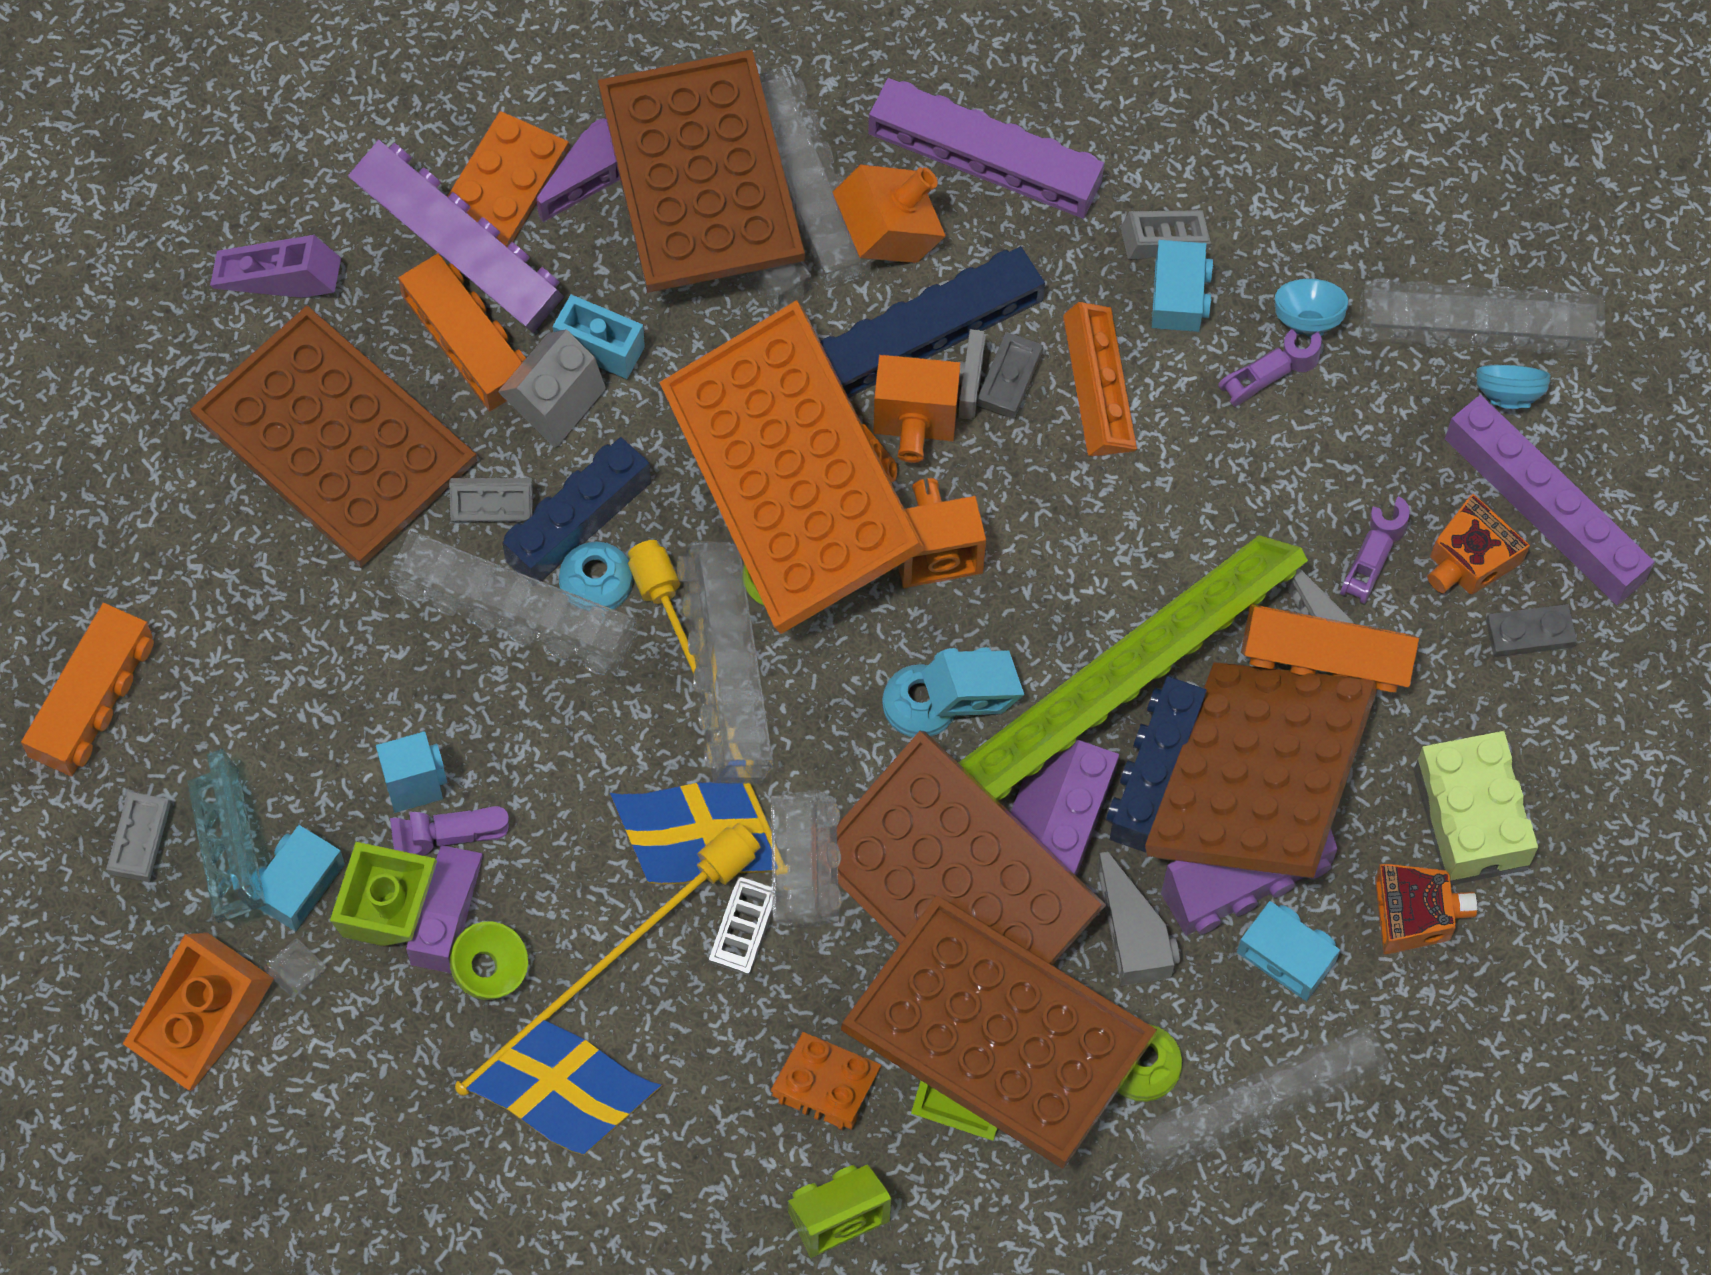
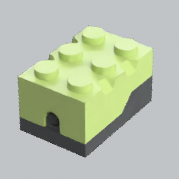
[1414,731,1538,885]

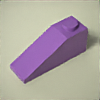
[537,118,620,222]
[210,235,341,298]
[406,845,483,973]

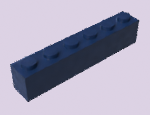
[820,246,1045,398]

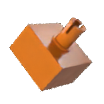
[832,164,946,263]
[873,355,961,463]
[898,478,986,588]

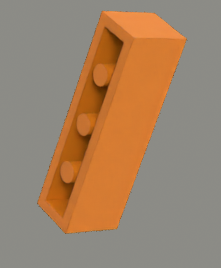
[398,253,526,412]
[21,602,154,777]
[1241,604,1419,692]

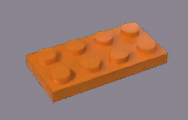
[447,111,570,247]

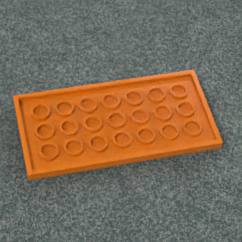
[659,300,925,634]

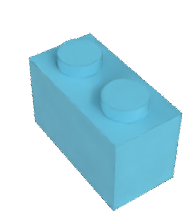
[1151,240,1213,332]
[553,294,645,379]
[921,647,1024,716]
[376,731,447,813]
[249,825,345,932]
[1237,901,1340,1002]

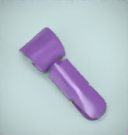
[1218,329,1321,407]
[1340,496,1410,604]
[390,806,509,856]

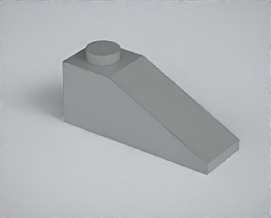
[1097,852,1180,986]

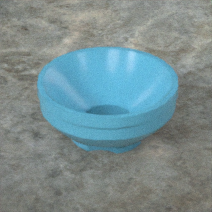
[1275,279,1348,338]
[1476,365,1551,409]
[559,542,634,614]
[882,664,955,737]

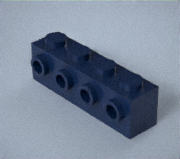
[502,437,651,588]
[1106,676,1207,853]

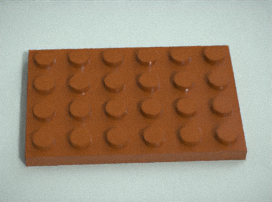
[598,50,805,293]
[190,305,477,568]
[1145,662,1377,878]
[810,730,1106,965]
[841,895,1157,1169]

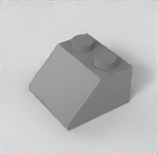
[498,329,606,447]

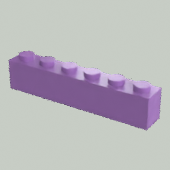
[868,78,1105,219]
[348,139,564,333]
[1445,394,1655,606]

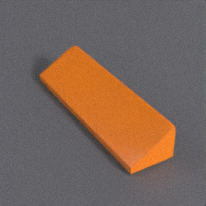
[1063,302,1137,456]

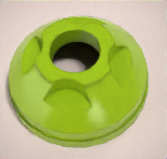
[450,921,528,1000]
[1117,1024,1182,1102]

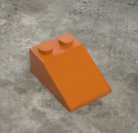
[123,933,274,1091]

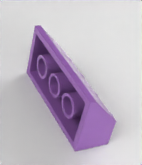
[1011,740,1119,876]
[1161,829,1337,936]

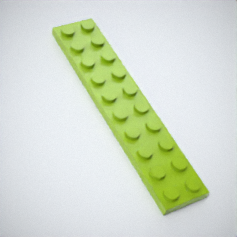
[958,535,1308,801]

